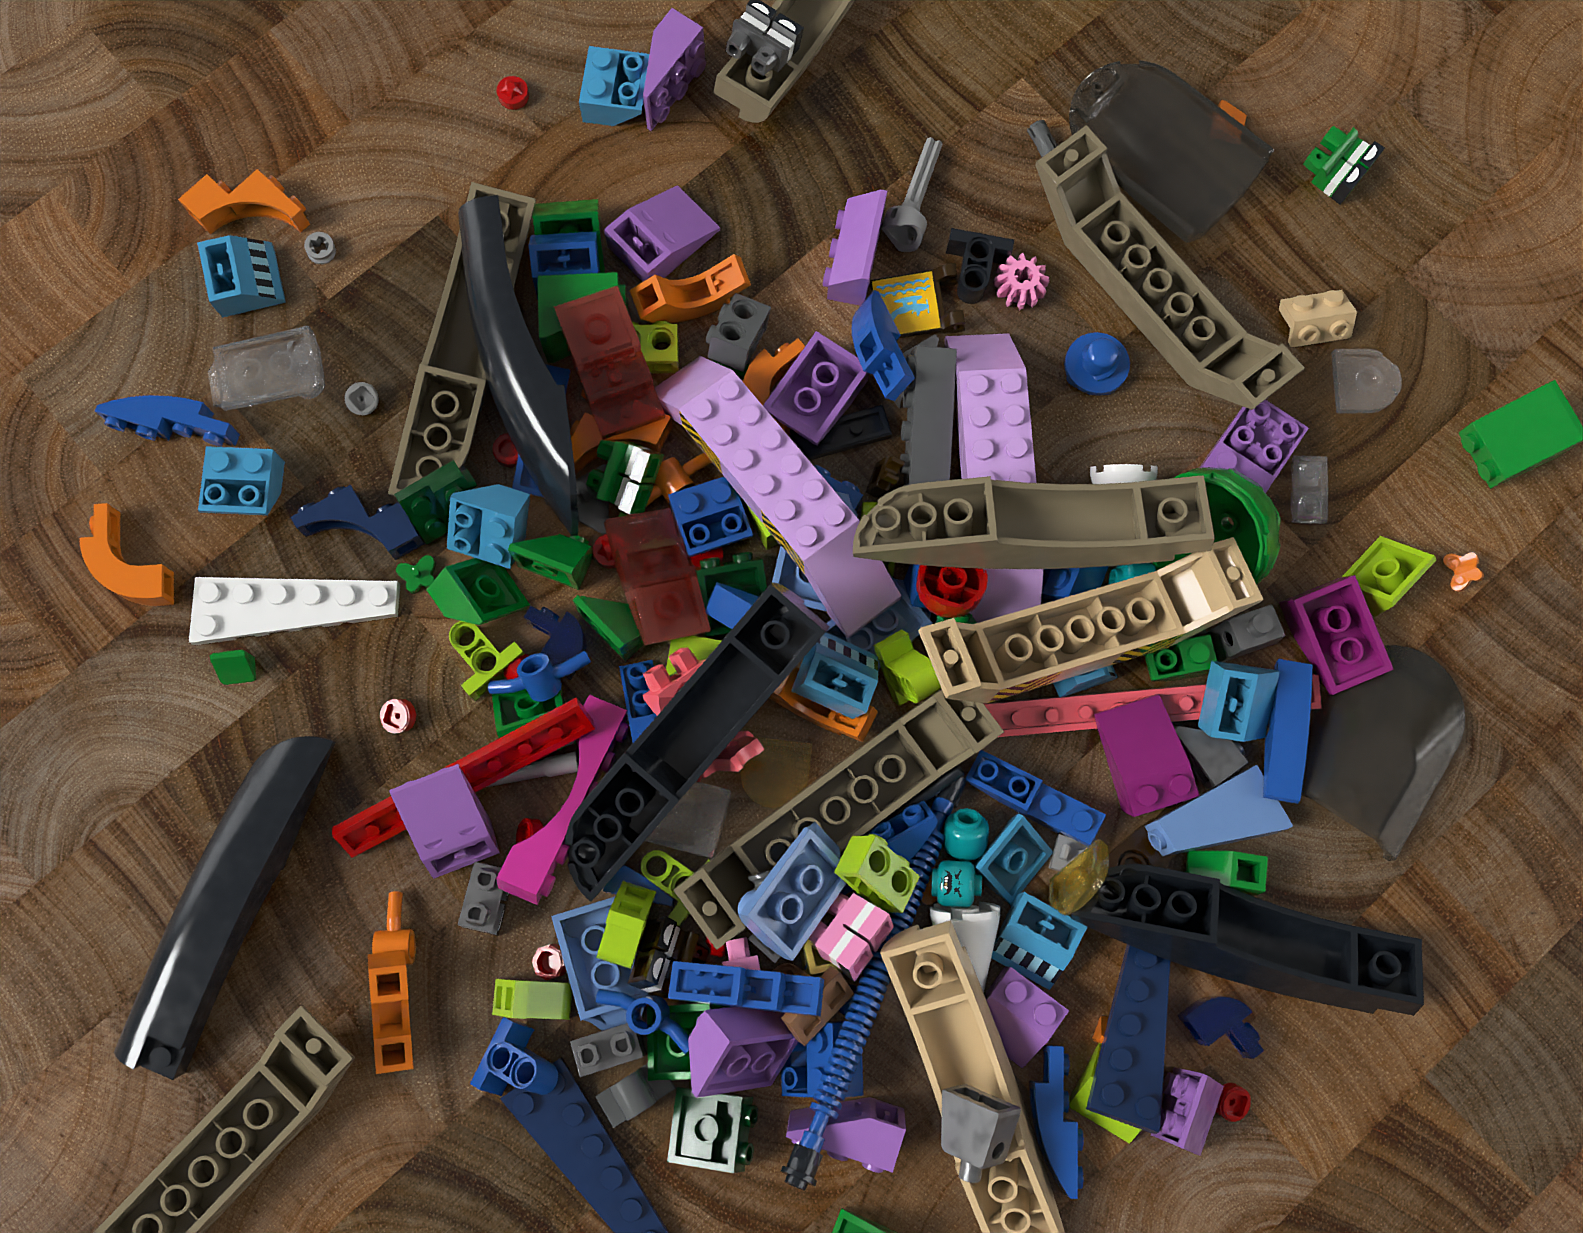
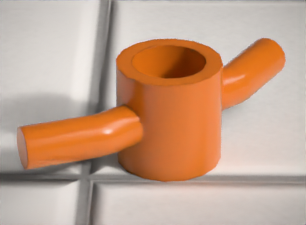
[634,453,713,515]
[372,891,416,965]

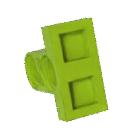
[449,621,525,701]
[873,629,941,706]
[641,850,709,927]
[597,881,656,969]
[492,979,572,1020]

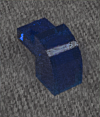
[524,606,587,680]
[1177,996,1264,1059]

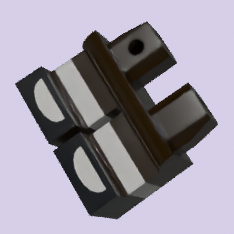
[627,916,709,999]

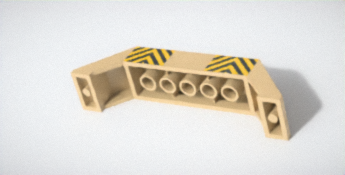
[918,537,1263,703]

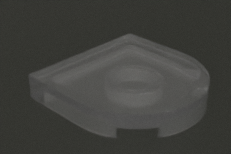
[1331,349,1402,413]

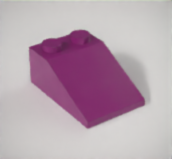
[1279,575,1394,695]
[1094,694,1199,817]

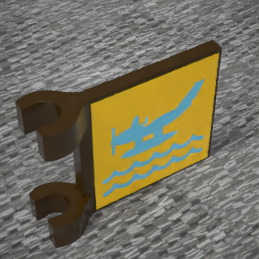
[870,263,965,339]

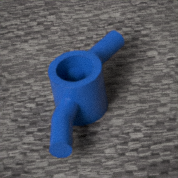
[488,651,591,702]
[596,989,689,1055]

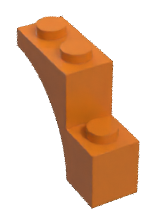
[178,169,310,234]
[570,400,673,476]

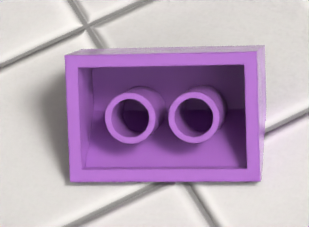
[823,190,887,306]
[688,1007,798,1098]

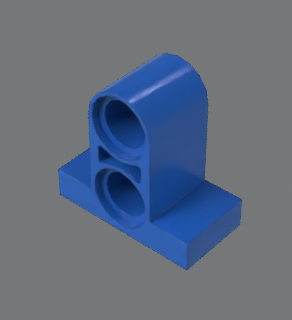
[470,1017,558,1096]

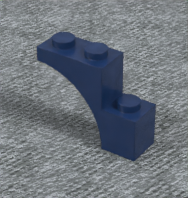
[291,485,425,560]

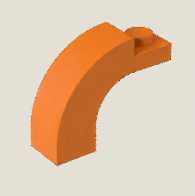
[630,254,751,323]
[743,338,805,436]
[80,503,174,606]
[769,666,878,742]

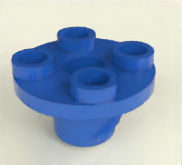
[1064,332,1130,396]

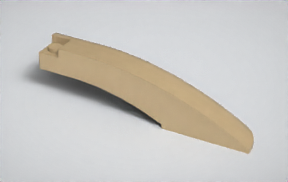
[880,920,1065,1233]

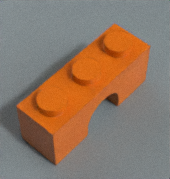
[368,950,413,1074]

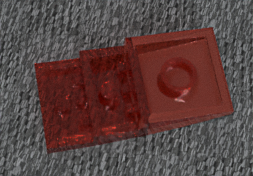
[554,286,665,440]
[604,508,711,646]

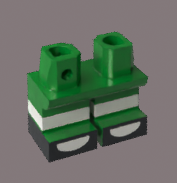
[1303,126,1385,205]
[586,440,664,514]

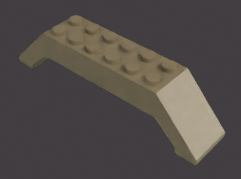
[1035,125,1305,410]
[673,688,1004,950]
[93,1006,355,1233]

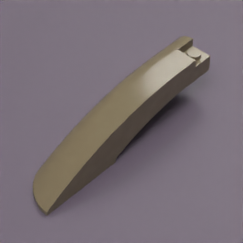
[388,182,536,496]

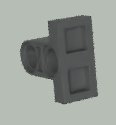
[595,1063,676,1128]

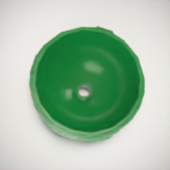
[1152,467,1281,585]

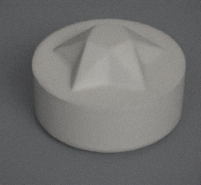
[345,382,379,415]

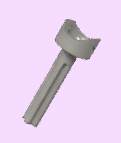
[881,137,943,252]

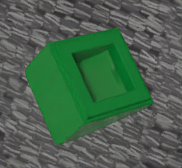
[210,650,256,685]

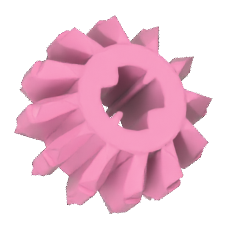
[994,253,1049,310]

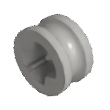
[304,232,336,264]

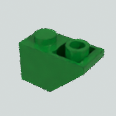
[1145,635,1217,682]
[1186,851,1268,897]

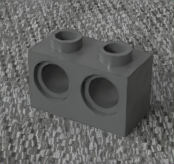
[706,293,771,372]

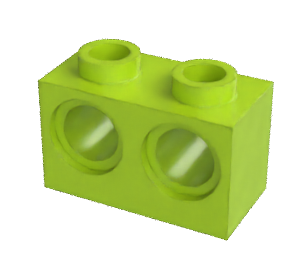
[612,321,679,374]
[834,834,920,913]

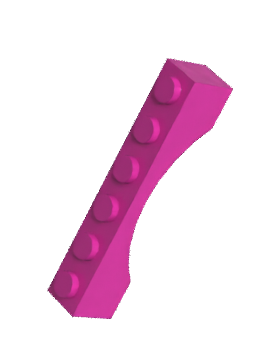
[496,695,630,905]

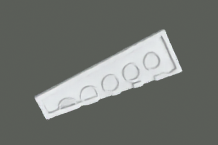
[189,577,400,645]

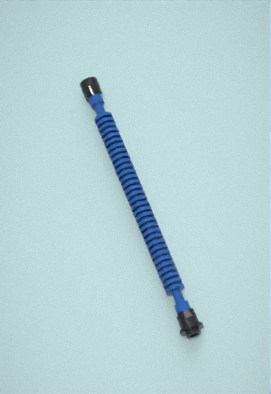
[780,777,967,1191]

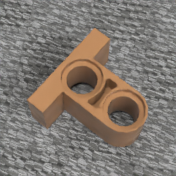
[772,963,854,1046]

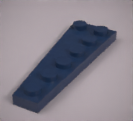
[1086,944,1170,1134]
[500,1057,669,1233]

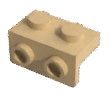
[1279,290,1357,347]

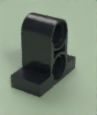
[946,228,1014,304]

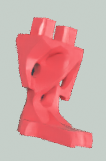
[642,647,764,778]

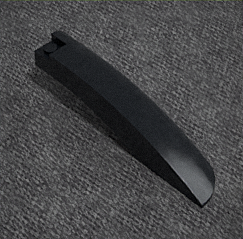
[458,195,579,536]
[565,582,830,902]
[114,736,336,1080]
[1071,864,1424,1016]

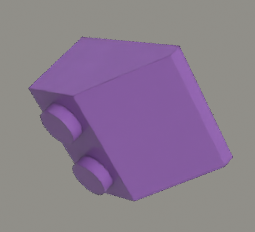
[985,967,1069,1068]

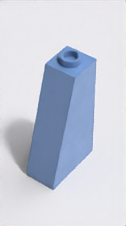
[1145,765,1293,857]

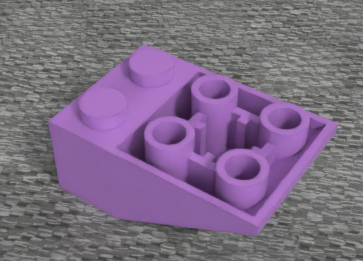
[643,8,706,131]
[604,185,720,282]
[1199,400,1309,494]
[389,764,500,879]
[1151,1067,1224,1156]
[786,1097,906,1173]

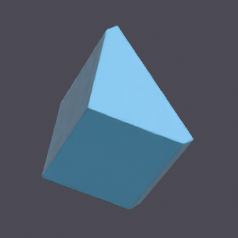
[974,813,1053,905]

